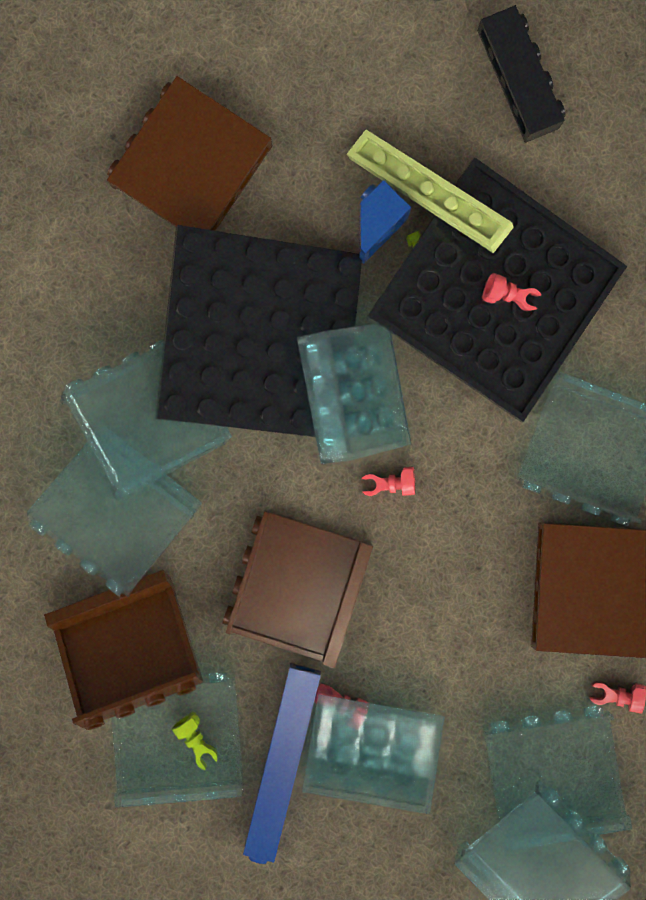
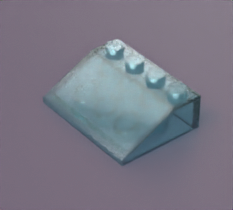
[297,323,411,464]
[302,694,445,814]

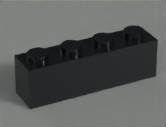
[477,5,566,143]

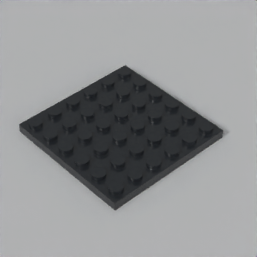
[367,157,627,422]
[155,225,362,440]

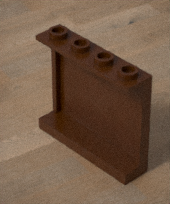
[107,76,272,231]
[222,511,373,668]
[531,523,646,658]
[44,570,203,730]

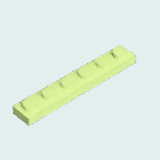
[347,130,514,253]

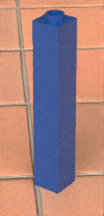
[243,663,321,864]

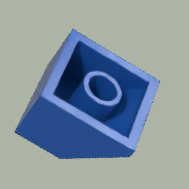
[359,180,411,264]

